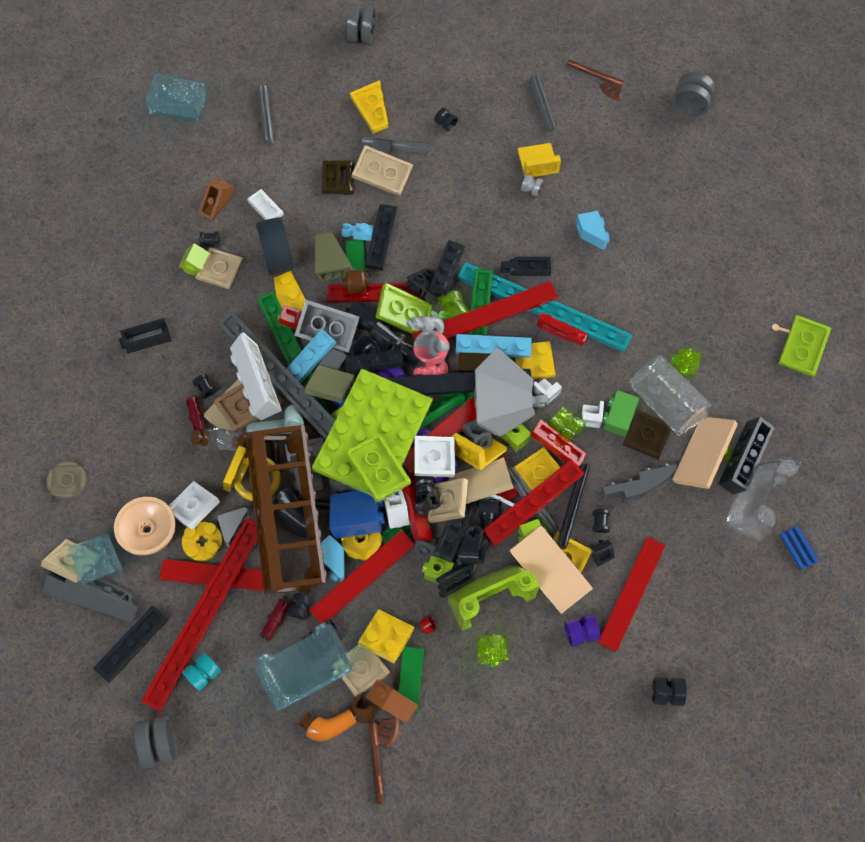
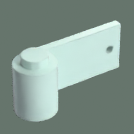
[246,405,304,436]

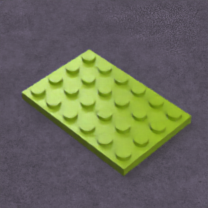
[312,369,433,502]

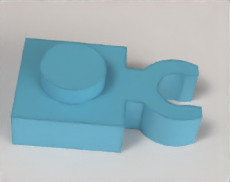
[342,223,374,241]

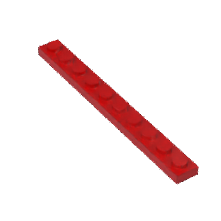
[141,518,258,712]

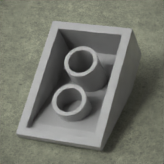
[294,300,360,353]

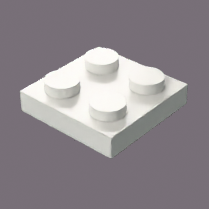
[414,436,455,477]
[169,481,220,530]

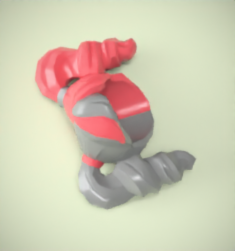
[406,316,449,376]

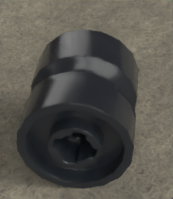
[652,676,687,706]

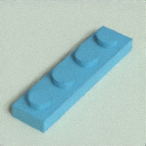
[273,329,337,398]
[456,334,532,358]

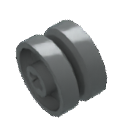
[347,4,376,45]
[672,72,716,116]
[134,715,176,770]

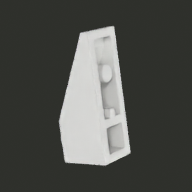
[384,489,409,528]

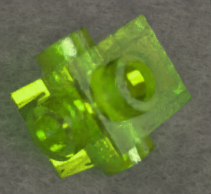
[671,348,702,378]
[476,634,508,667]

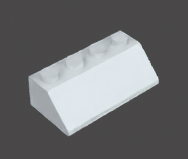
[230,332,282,420]

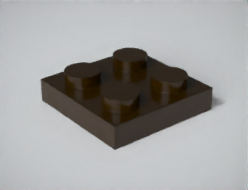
[623,410,673,460]

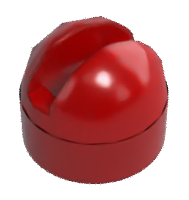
[419,616,436,634]

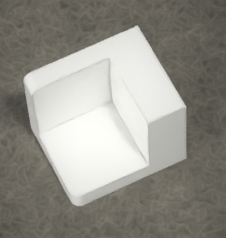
[532,379,562,405]
[581,401,604,428]

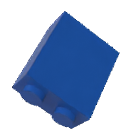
[330,491,385,539]

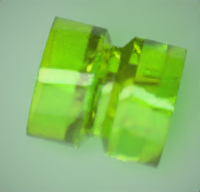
[439,291,469,320]
[549,406,586,442]

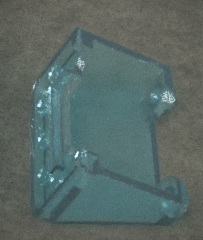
[253,622,356,712]

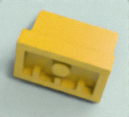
[517,143,561,177]
[451,433,507,471]

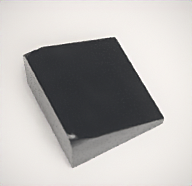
[372,138,391,155]

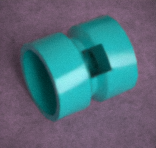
[181,651,222,692]

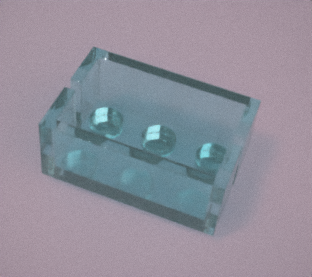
[145,73,208,122]

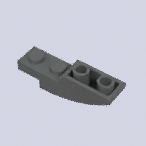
[600,464,677,503]

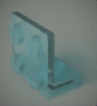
[68,533,123,584]

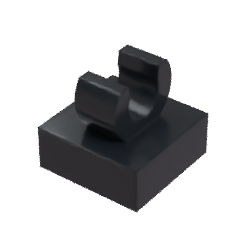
[590,539,615,567]

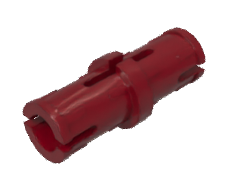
[186,397,207,432]
[259,599,290,641]

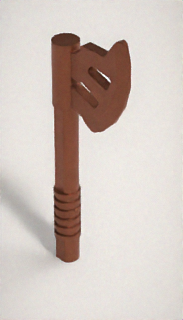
[567,59,624,102]
[368,716,398,804]

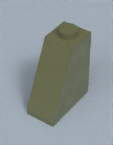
[315,233,354,281]

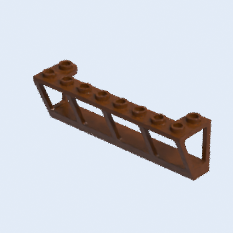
[245,425,327,594]

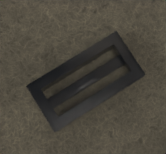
[436,564,475,598]

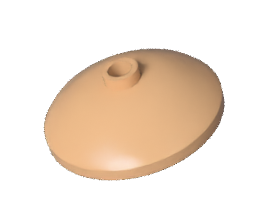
[114,497,176,556]

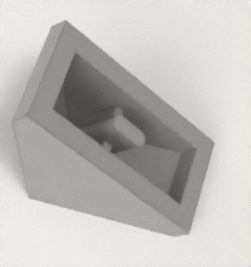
[217,507,250,547]

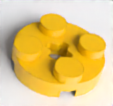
[182,522,223,562]
[341,532,382,560]

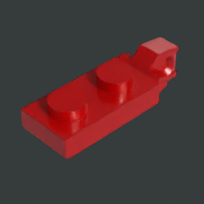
[537,313,588,346]

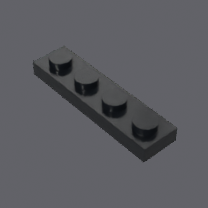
[365,204,397,271]
[429,240,465,296]
[433,500,479,563]
[93,605,169,683]

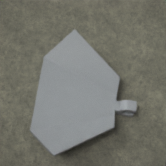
[474,347,548,437]

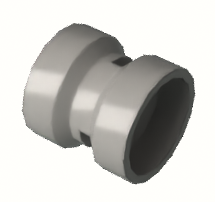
[521,174,544,197]

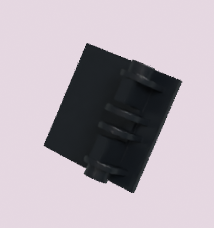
[406,268,453,306]

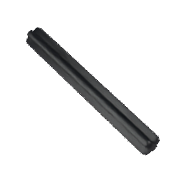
[557,462,590,549]

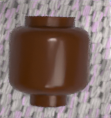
[342,269,369,294]

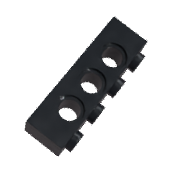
[718,417,775,495]

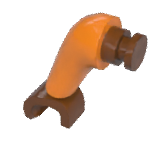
[298,694,378,742]

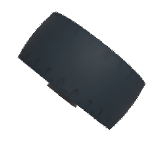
[256,217,294,275]

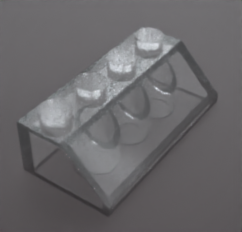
[628,354,712,436]

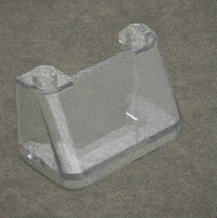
[725,457,801,544]

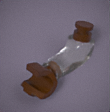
[191,428,251,454]

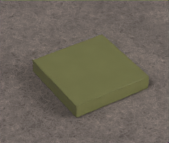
[305,365,354,403]

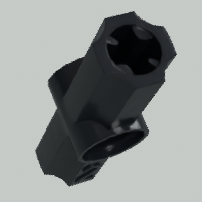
[369,321,420,368]

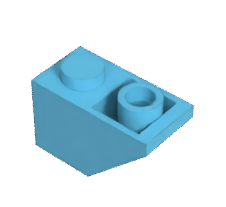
[576,211,609,250]
[321,535,345,582]

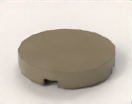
[46,461,87,500]

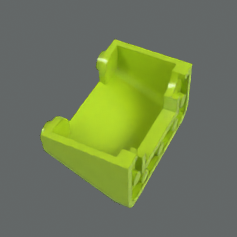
[448,564,540,631]

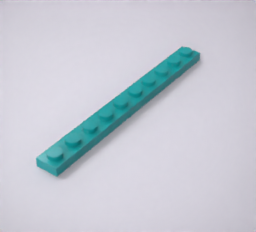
[457,262,632,352]

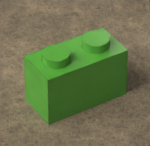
[602,390,639,437]

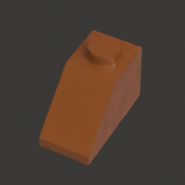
[198,179,234,221]
[366,679,418,724]

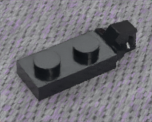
[500,257,551,276]

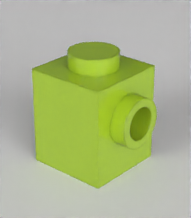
[178,243,209,276]
[501,424,531,452]
[422,556,454,584]

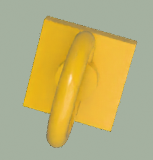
[223,446,281,501]

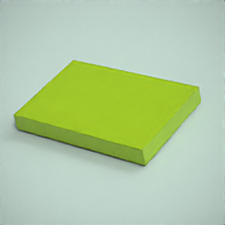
[375,283,432,334]
[778,315,831,377]
[345,433,411,503]

